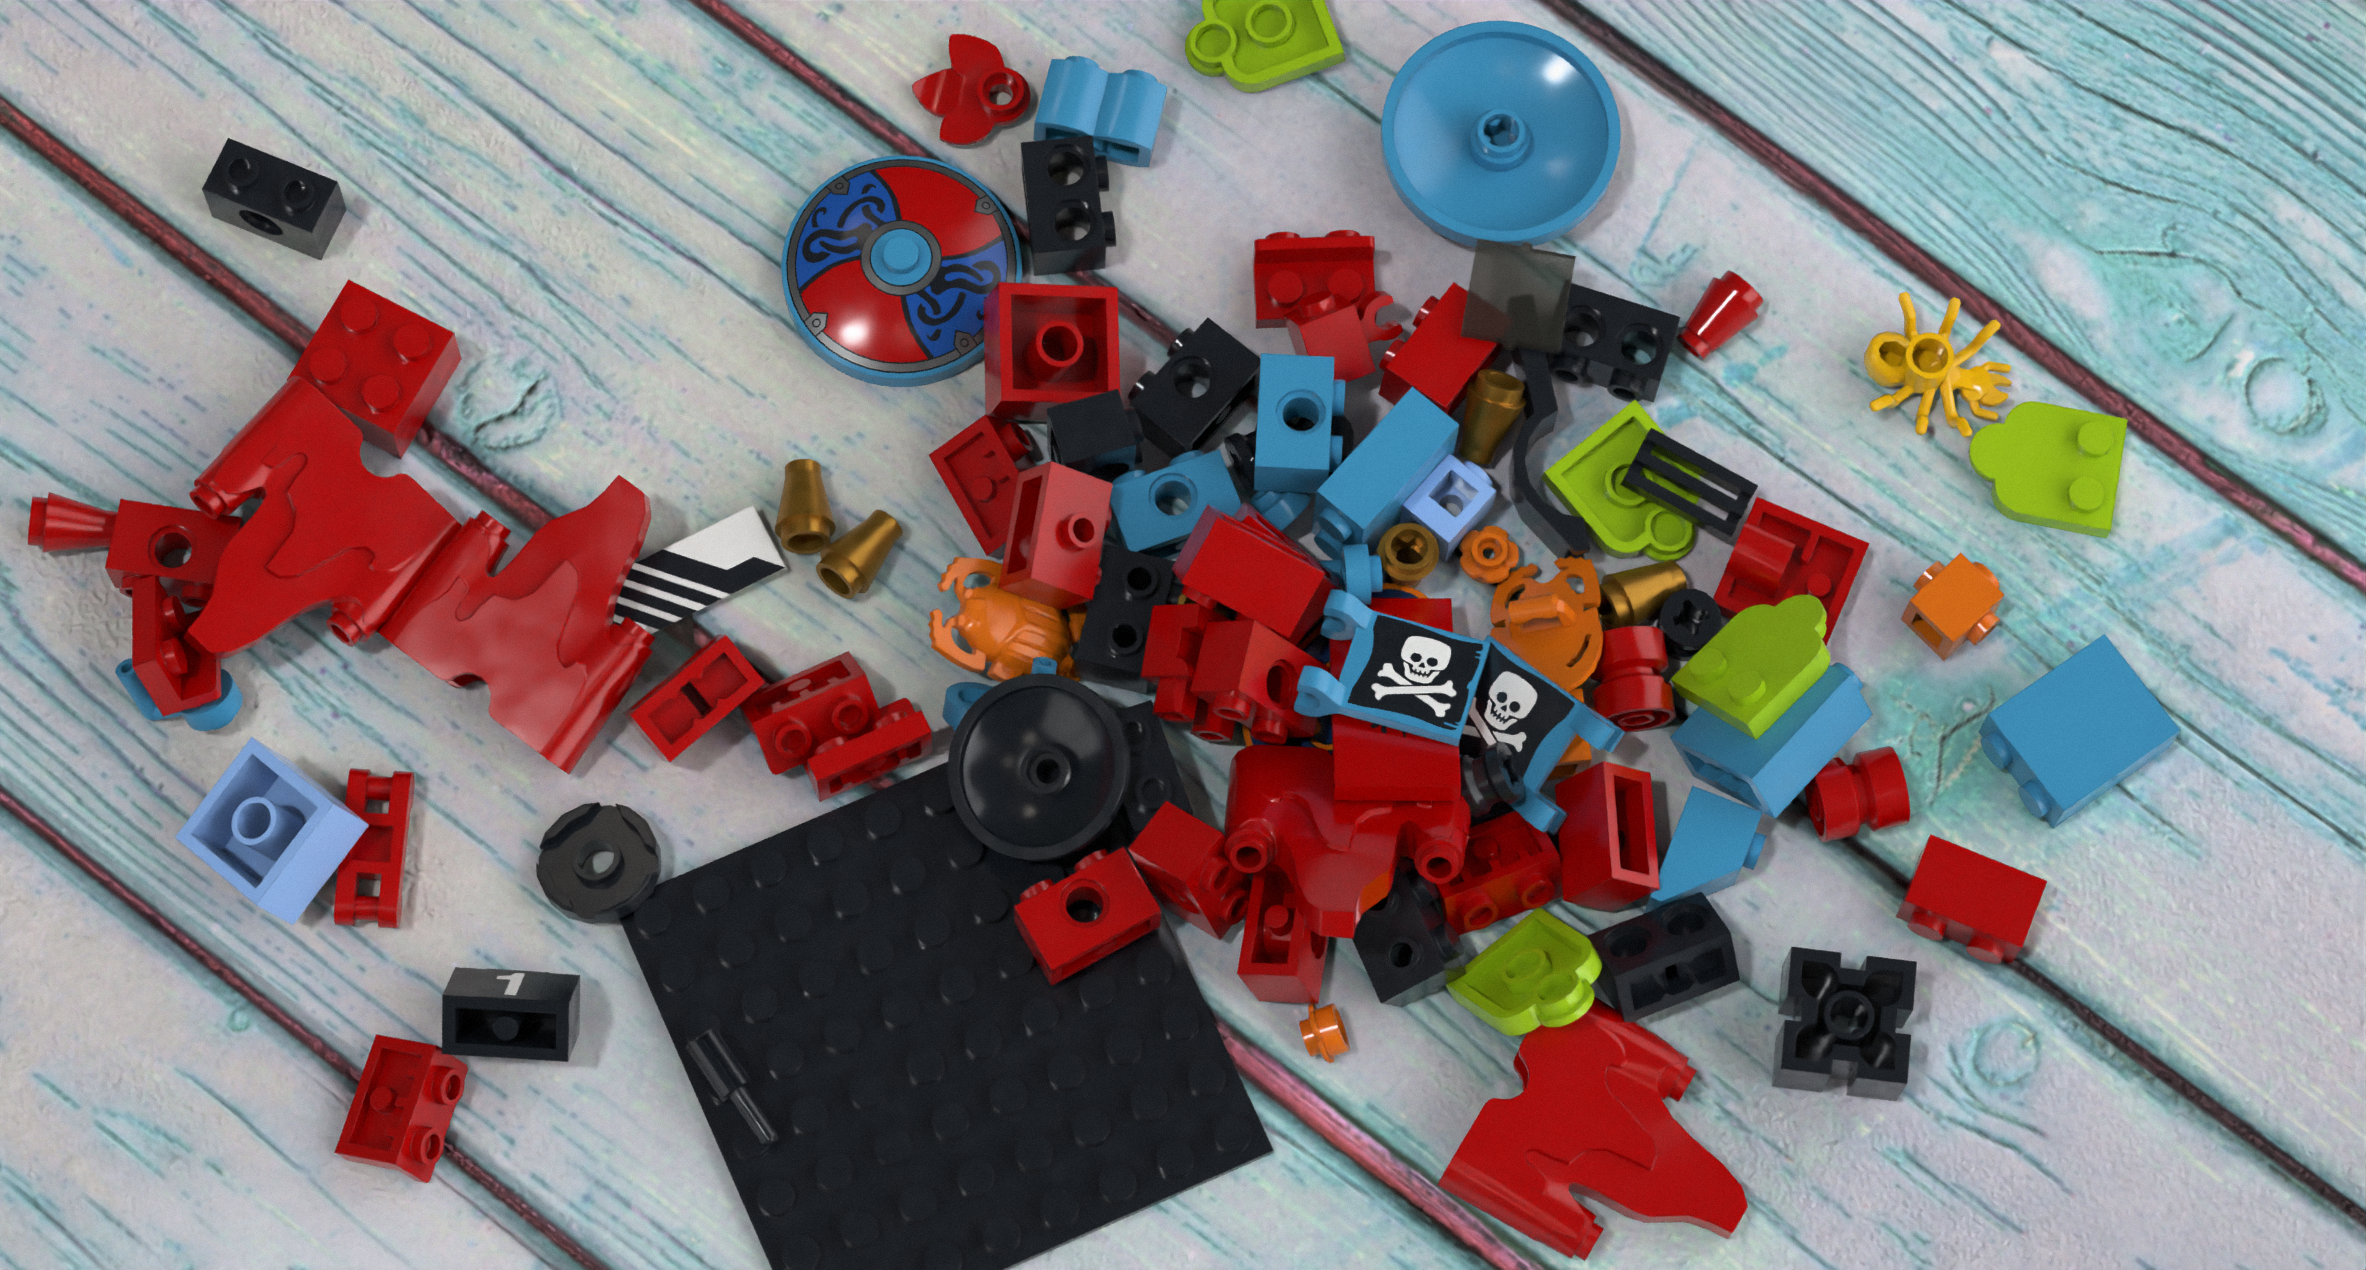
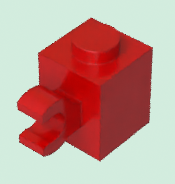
[1283,291,1403,383]

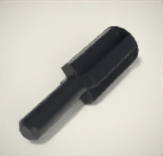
[686,1028,778,1147]

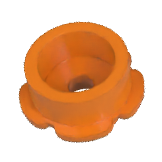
[1459,525,1519,584]
[1299,1003,1350,1063]

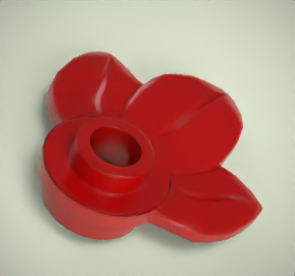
[912,34,1031,145]

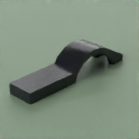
[1505,296,1590,560]

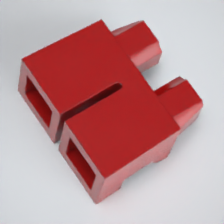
[1140,603,1236,742]

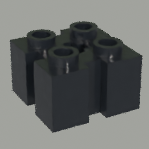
[1772,947,1917,1101]

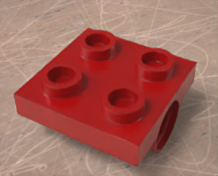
[1713,497,1870,646]

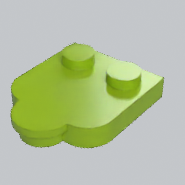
[1185,0,1346,93]
[1541,400,1700,563]
[1968,401,2128,538]
[1670,595,1831,740]
[1446,907,1602,1036]

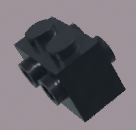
[1075,545,1184,694]
[1352,859,1466,1007]

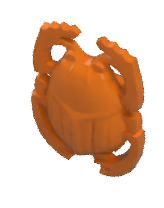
[1490,556,1603,692]
[928,557,1088,683]

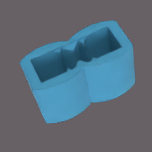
[1033,56,1167,167]

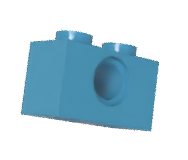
[1254,353,1345,493]
[1109,449,1242,560]

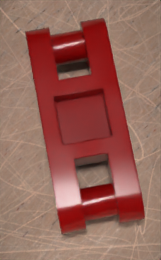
[334,768,415,929]

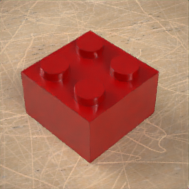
[287,279,462,459]
[983,282,1120,421]

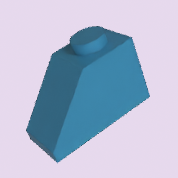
[1644,786,1767,913]

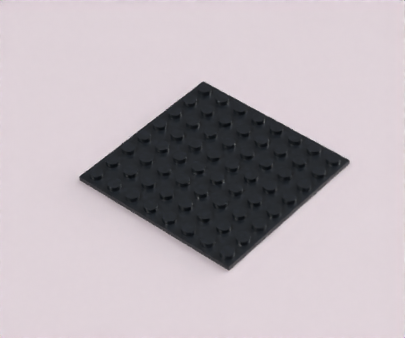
[619,762,1274,1270]

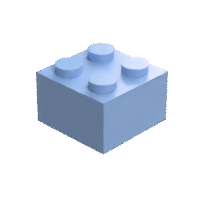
[175,737,369,925]

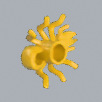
[1864,292,2012,437]

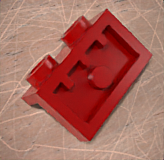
[1252,230,1377,329]
[929,414,1036,558]
[132,575,221,717]
[738,651,883,775]
[802,698,933,802]
[1435,811,1563,936]
[334,1034,468,1183]

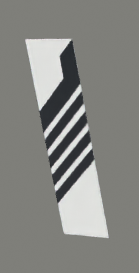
[613,505,786,634]

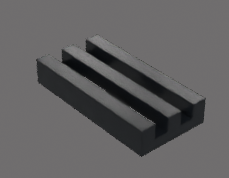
[1620,428,1758,542]

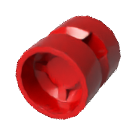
[1586,626,1676,733]
[1804,746,1910,843]

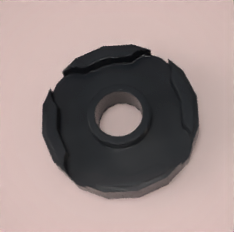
[536,802,661,924]

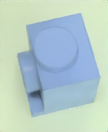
[1399,453,1496,563]

